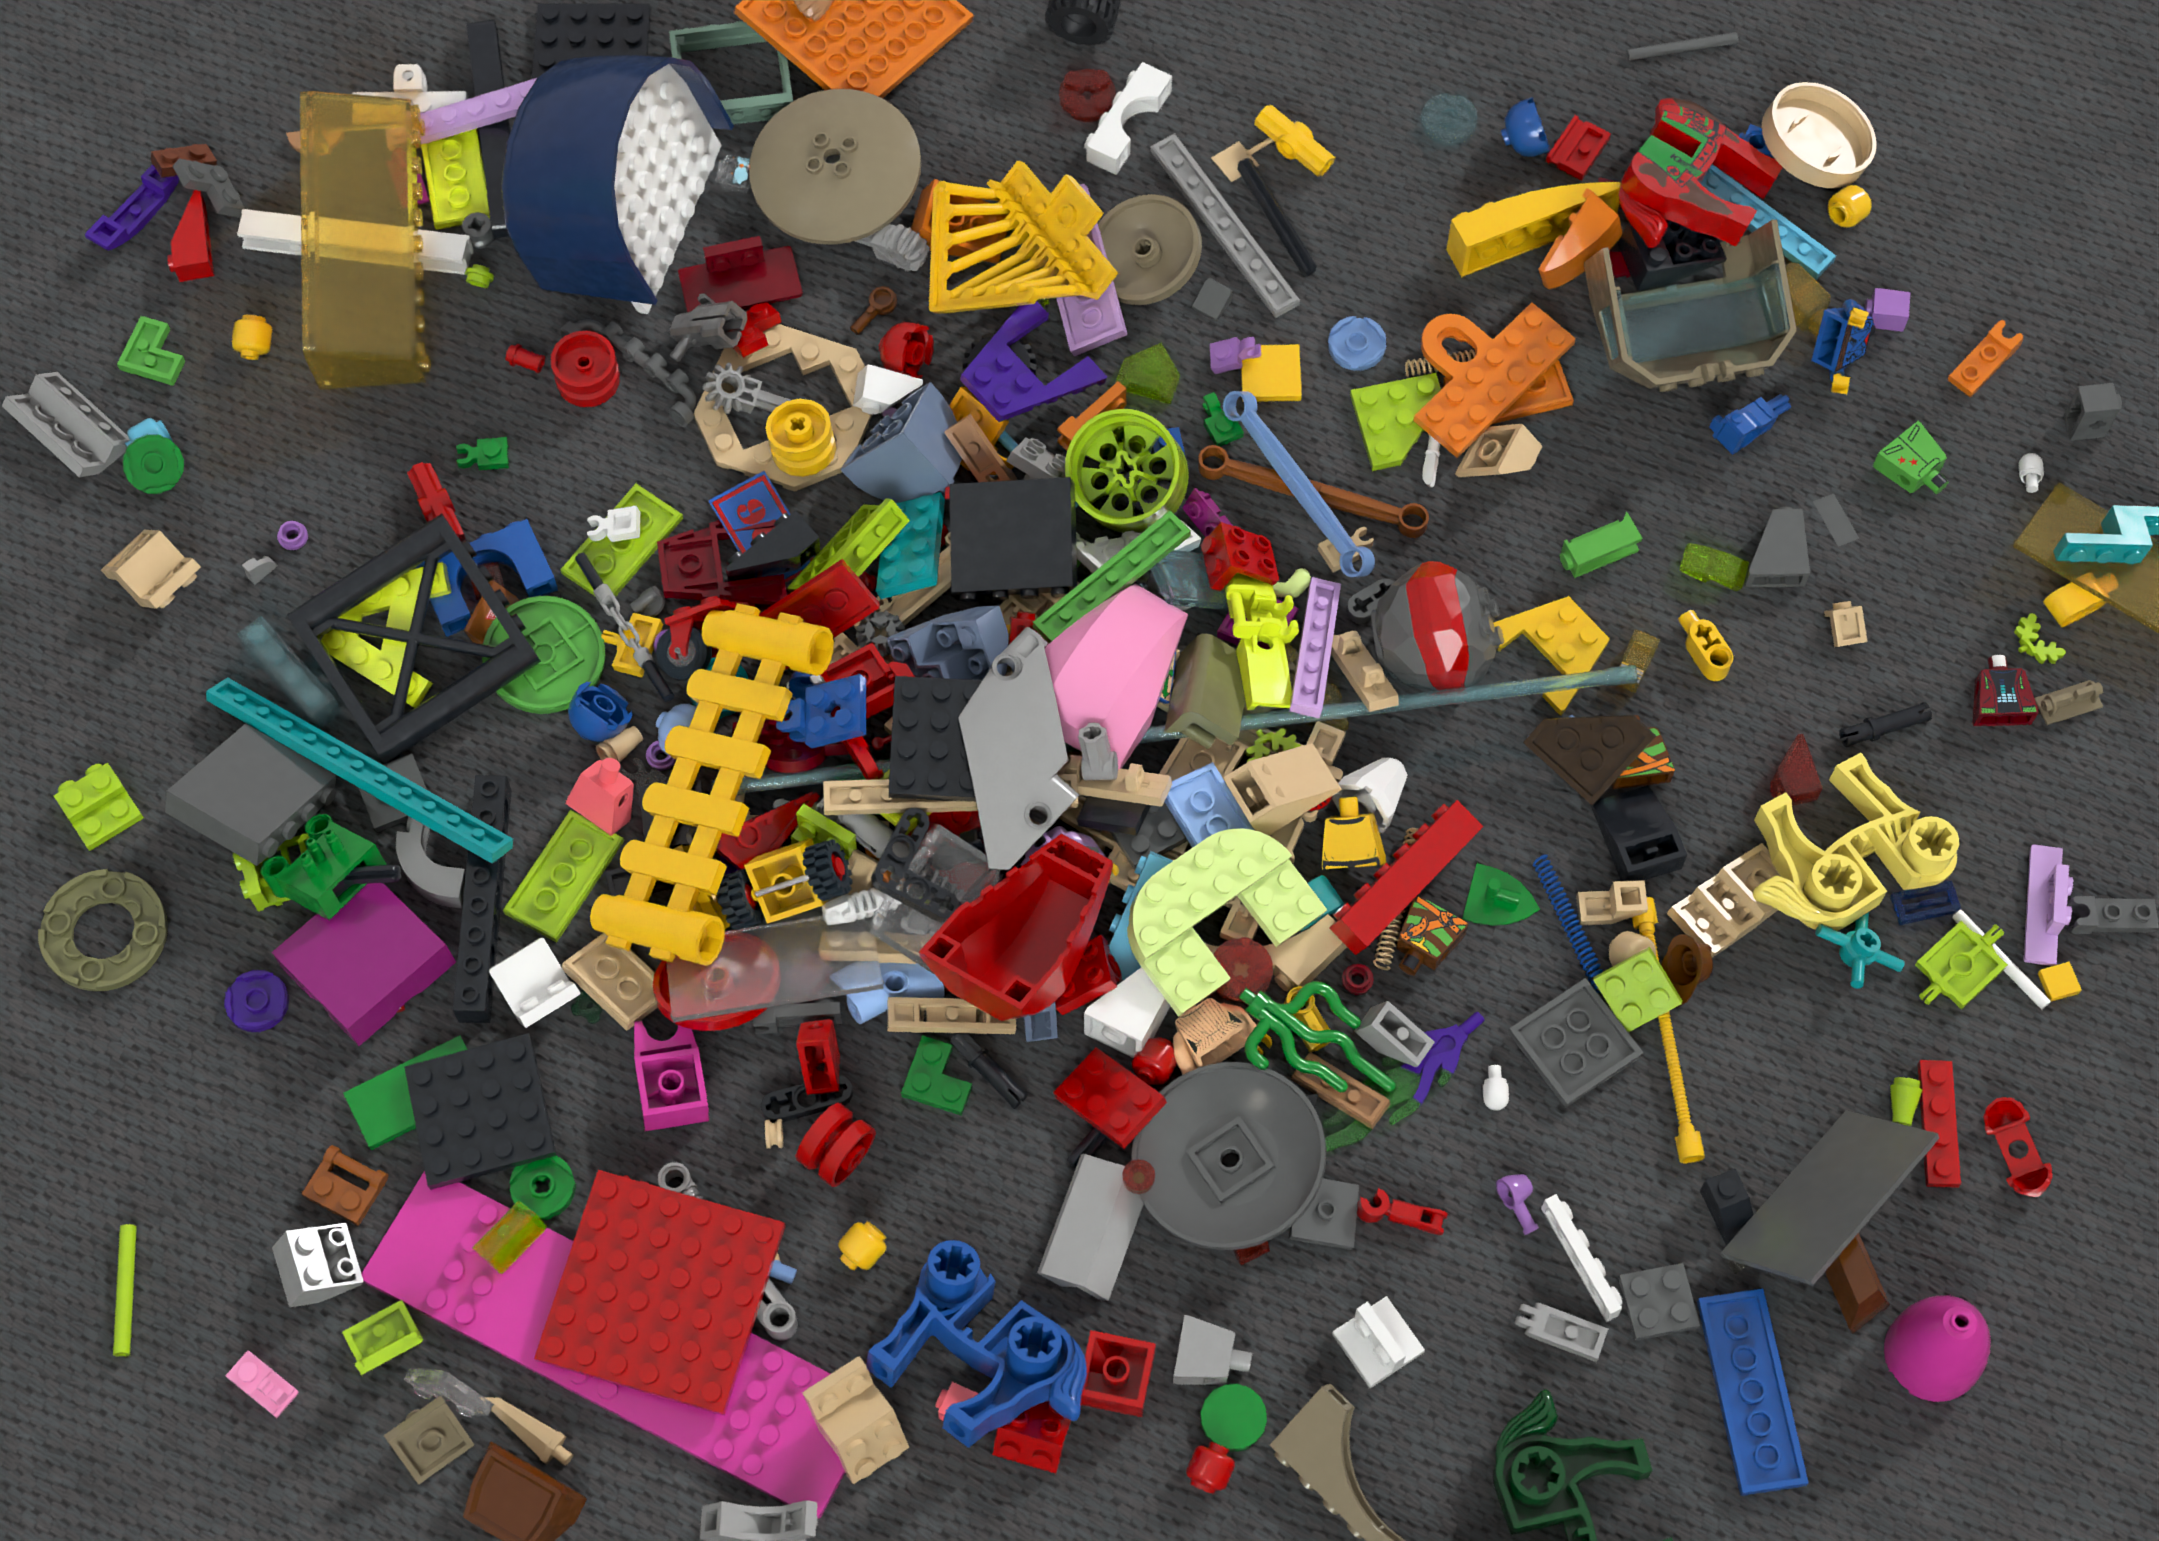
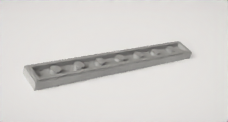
[1151,134,1300,318]

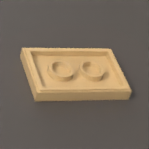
[562,933,658,1031]

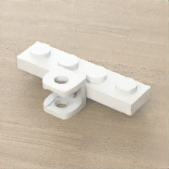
[352,64,468,123]

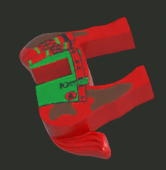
[1618,98,1783,248]

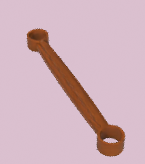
[1198,445,1429,538]

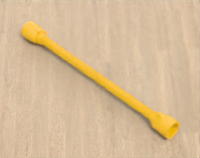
[1632,897,1705,1163]

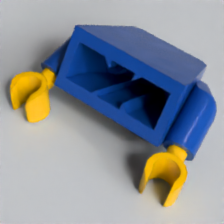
[1811,299,1876,395]

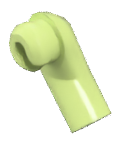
[1273,568,1311,598]

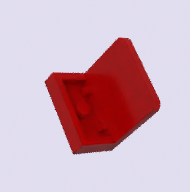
[1201,522,1279,592]
[992,1401,1071,1474]

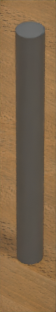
[1626,32,1738,61]

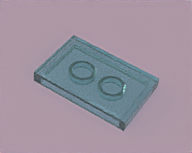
[1151,550,1228,610]

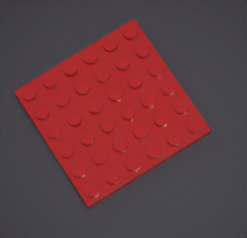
[534,1170,786,1416]

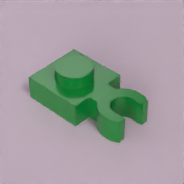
[456,437,509,470]

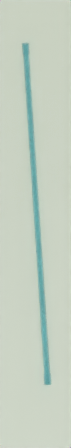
[712,665,1637,796]

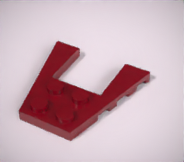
[657,519,787,605]

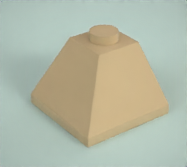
[1455,424,1543,477]

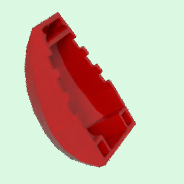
[919,834,1113,1021]

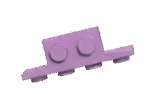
[2023,845,2073,966]

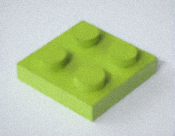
[1593,947,1682,1033]

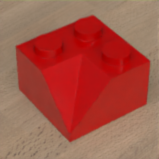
[1081,1330,1156,1417]

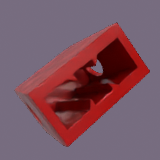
[796,1019,840,1095]

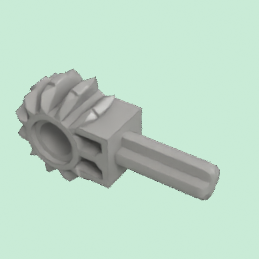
[855,224,930,272]
[702,362,790,414]

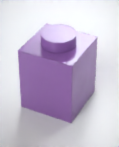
[1864,288,1910,332]

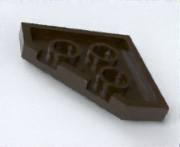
[1523,715,1656,805]

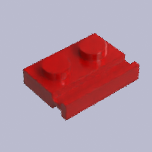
[1546,115,1611,181]

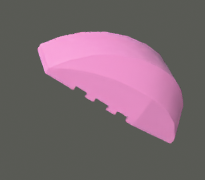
[1045,584,1188,769]

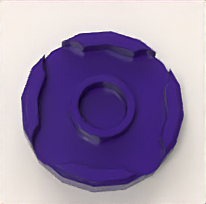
[224,970,289,1032]

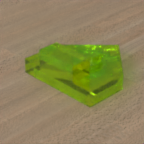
[1115,343,1180,404]

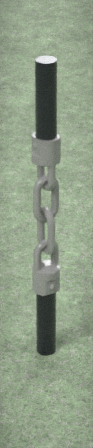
[575,553,674,702]

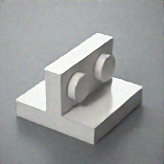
[1332,1296,1425,1388]

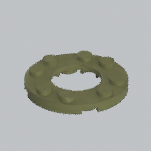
[38,869,168,991]

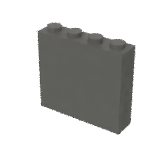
[165,723,337,866]

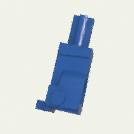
[1709,394,1791,455]

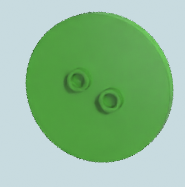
[482,596,606,714]

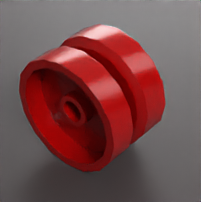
[551,331,620,407]
[796,1103,876,1187]

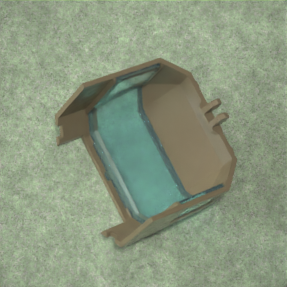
[1584,219,1797,392]

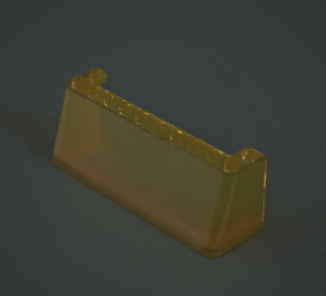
[300,91,431,390]

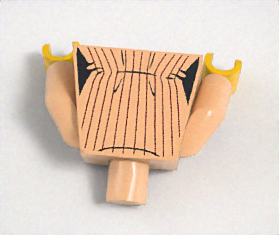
[1173,998,1272,1075]

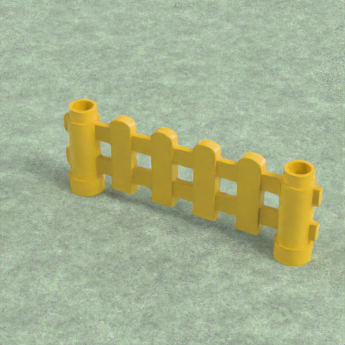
[590,603,834,966]

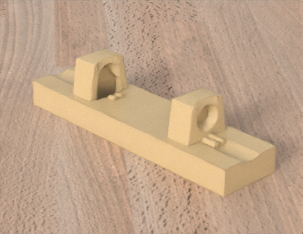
[1331,631,1399,712]
[1056,755,1172,807]
[887,997,1016,1034]

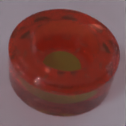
[1122,1159,1155,1194]

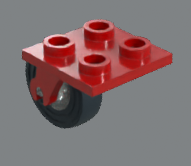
[656,596,737,680]

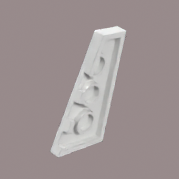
[1076,520,1201,573]

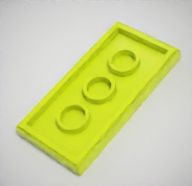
[421,128,490,230]

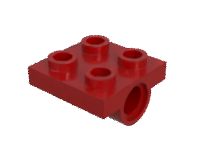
[1055,935,1122,1016]

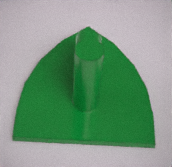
[1462,863,1540,926]

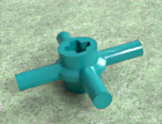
[1815,912,1905,989]

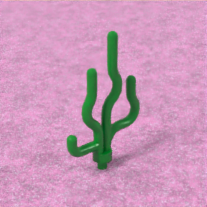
[1238,981,1396,1093]

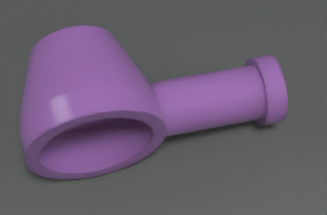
[1496,1174,1539,1235]

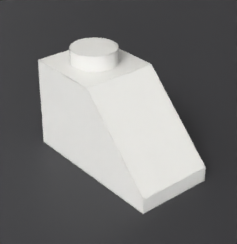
[853,364,923,414]

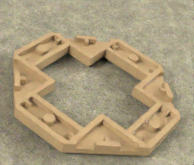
[693,324,873,492]

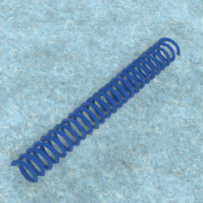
[1533,854,1604,993]

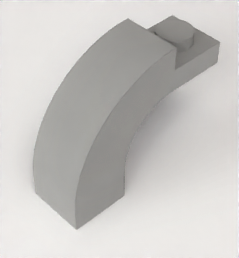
[396,816,466,909]
[700,1500,818,1541]

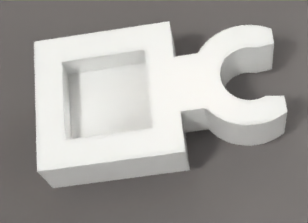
[587,506,640,542]

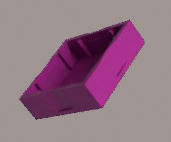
[271,883,456,1046]

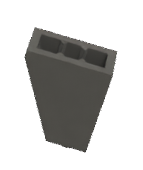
[1744,507,1810,588]

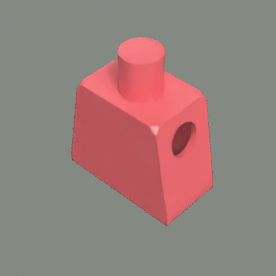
[566,758,634,836]

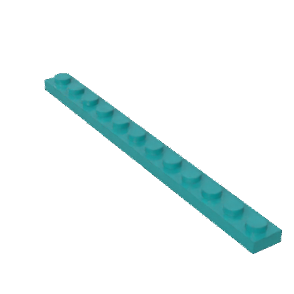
[206,677,513,863]

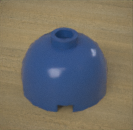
[1501,97,1550,157]
[568,682,632,742]

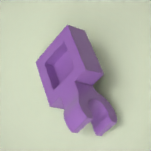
[1210,337,1261,374]

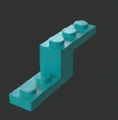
[2053,505,2159,564]

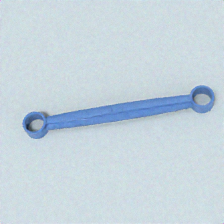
[1223,391,1375,577]

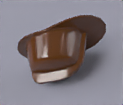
[1661,934,1713,1007]

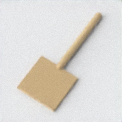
[1211,121,1299,182]

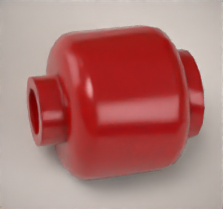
[1131,1037,1177,1085]
[1186,1441,1235,1495]

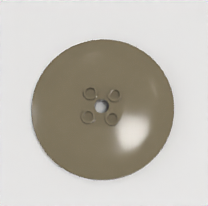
[749,89,921,244]

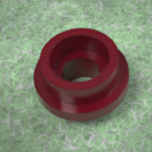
[1342,964,1374,995]

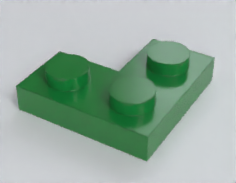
[901,1035,972,1116]

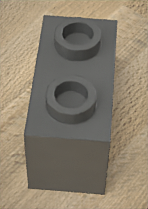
[2064,383,2122,441]

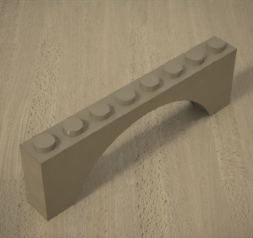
[1270,1384,1406,1541]

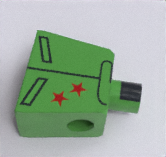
[1873,421,1949,494]

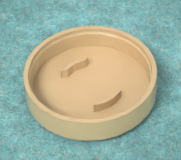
[1762,82,1876,188]

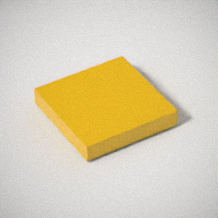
[1241,345,1302,402]

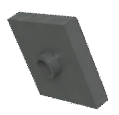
[358,754,427,833]
[1288,1178,1359,1250]

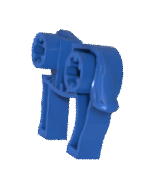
[866,1240,1087,1448]

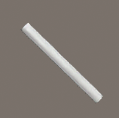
[1952,909,2051,1010]

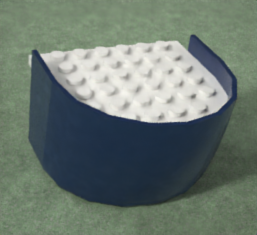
[501,55,734,314]

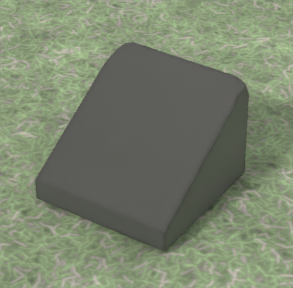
[1192,277,1233,322]

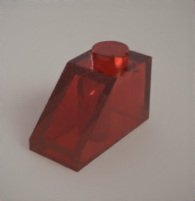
[1770,733,1823,806]

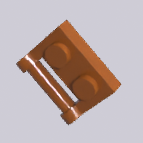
[302,1145,388,1226]

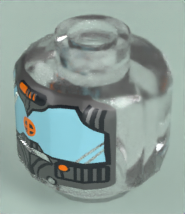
[715,155,751,195]

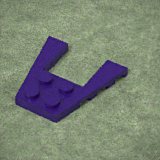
[960,301,1107,422]

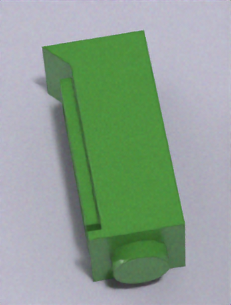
[1560,511,1643,578]

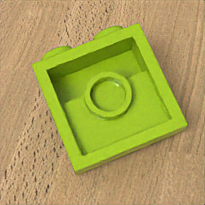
[53,763,144,851]
[791,804,857,860]

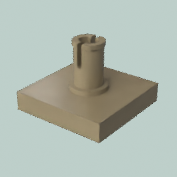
[384,1395,475,1485]

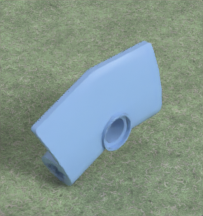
[830,963,944,1024]

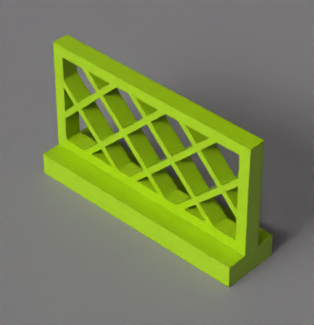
[786,498,910,593]

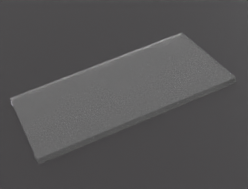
[666,916,884,1023]

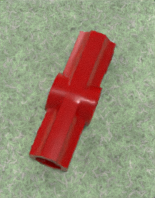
[407,462,466,542]

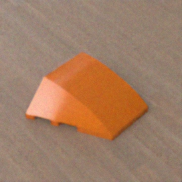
[1539,188,1623,289]

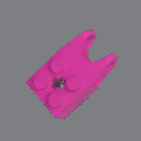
[634,1020,709,1131]

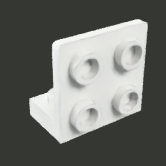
[489,938,581,1028]

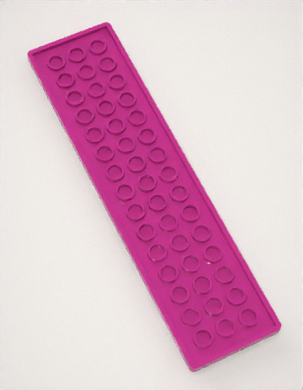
[362,1171,845,1519]

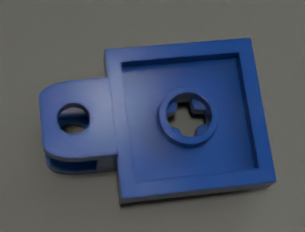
[776,674,866,749]

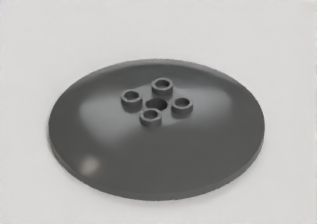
[1132,1062,1326,1250]

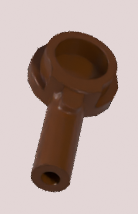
[850,286,898,335]

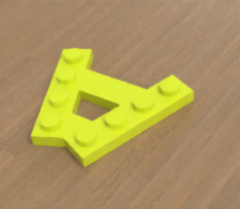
[321,562,452,708]

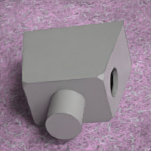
[1173,1315,1252,1385]

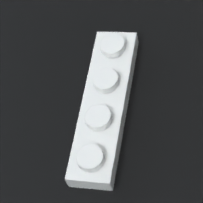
[1541,1194,1622,1322]

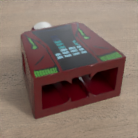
[1973,655,2038,726]

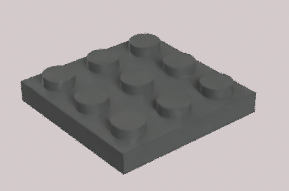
[1508,978,1644,1108]

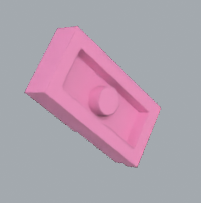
[226,1350,299,1418]

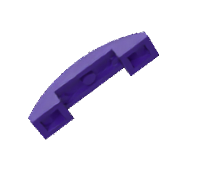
[84,164,180,251]

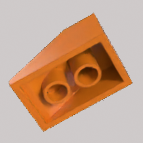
[911,179,1008,264]

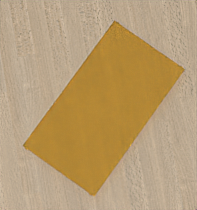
[2013,482,2159,633]

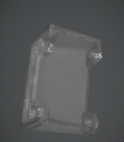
[865,824,1003,974]

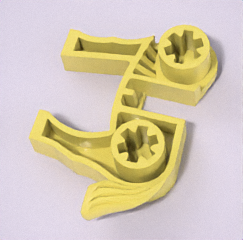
[1752,753,1959,931]

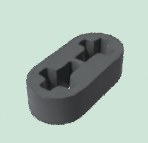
[1347,579,1394,624]

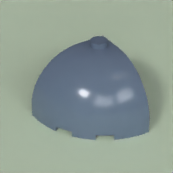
[840,382,962,503]

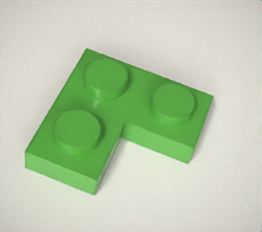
[117,316,186,386]

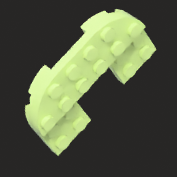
[1127,829,1327,1017]

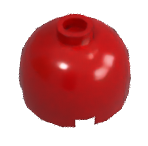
[879,322,934,379]

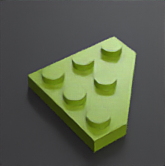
[1350,373,1441,471]

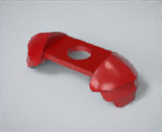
[1984,1097,2052,1197]

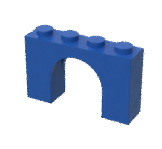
[415,519,558,637]

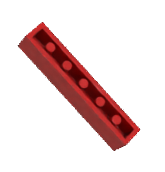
[1329,800,1483,955]

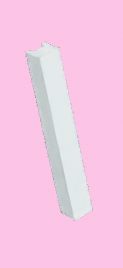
[237,209,474,275]

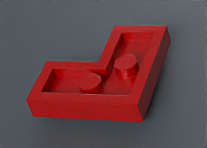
[732,302,782,358]

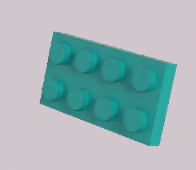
[876,492,945,599]

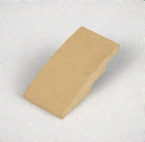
[1667,843,1780,958]

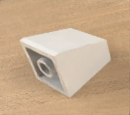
[1084,967,1170,1058]

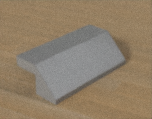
[2,372,129,477]
[1037,1154,1144,1301]

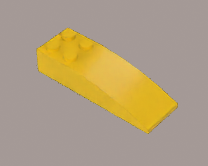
[1446,182,1621,277]

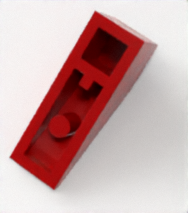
[167,190,214,282]

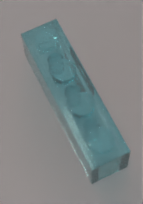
[237,616,342,729]

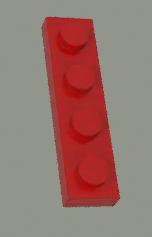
[1918,1060,1961,1188]

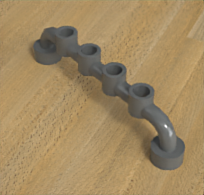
[559,319,697,427]

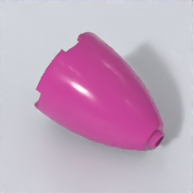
[1884,1295,1991,1402]

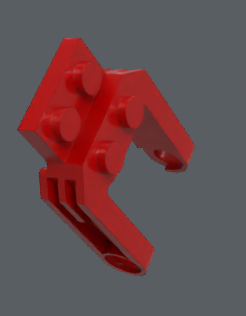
[820,642,915,780]

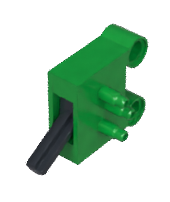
[260,814,401,920]

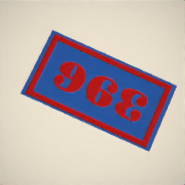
[708,471,816,582]

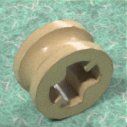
[765,1119,783,1149]

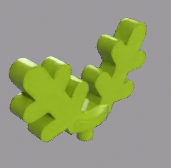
[2014,613,2066,664]
[1246,729,1301,762]

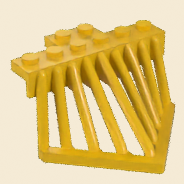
[929,160,1118,314]

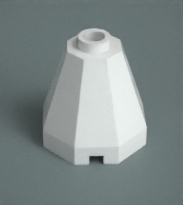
[1332,758,1408,833]

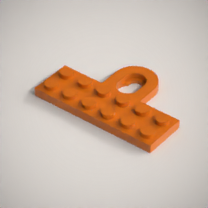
[1413,302,1576,458]

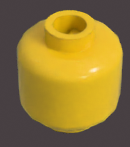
[1828,185,1872,228]
[232,315,272,360]
[838,1221,887,1271]

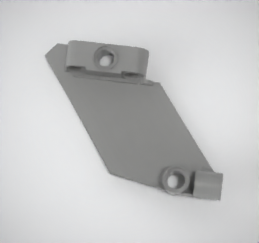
[958,627,1079,870]

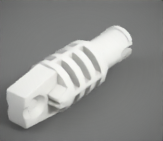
[822,884,909,925]

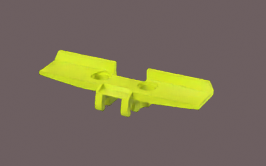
[1224,573,1299,710]

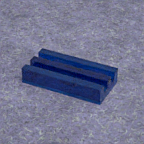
[1890,880,1962,926]

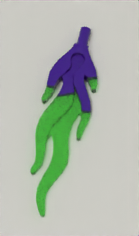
[1323,1011,1485,1152]

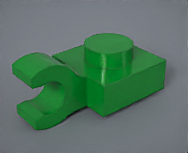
[1202,392,1244,447]

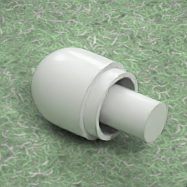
[2019,453,2044,493]
[1483,1065,1509,1111]

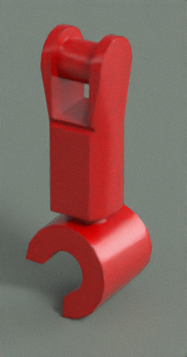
[1357,1188,1448,1235]

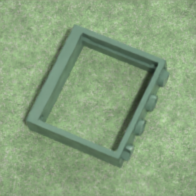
[669,21,793,125]

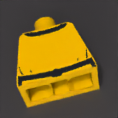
[1322,796,1386,869]

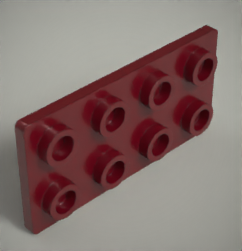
[678,236,803,313]

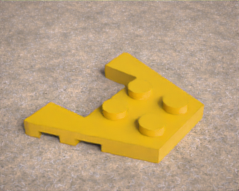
[1493,596,1610,716]

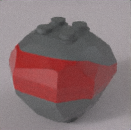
[1371,561,1504,697]

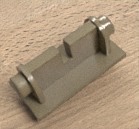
[2035,680,2103,725]

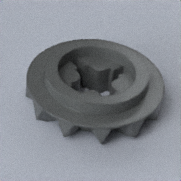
[856,610,905,656]

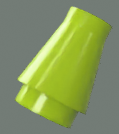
[1890,1077,1922,1126]

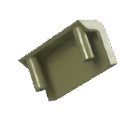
[1164,634,1245,749]

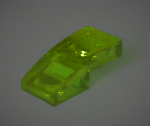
[1679,543,1749,591]

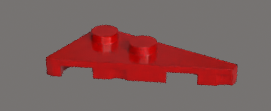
[716,792,820,870]

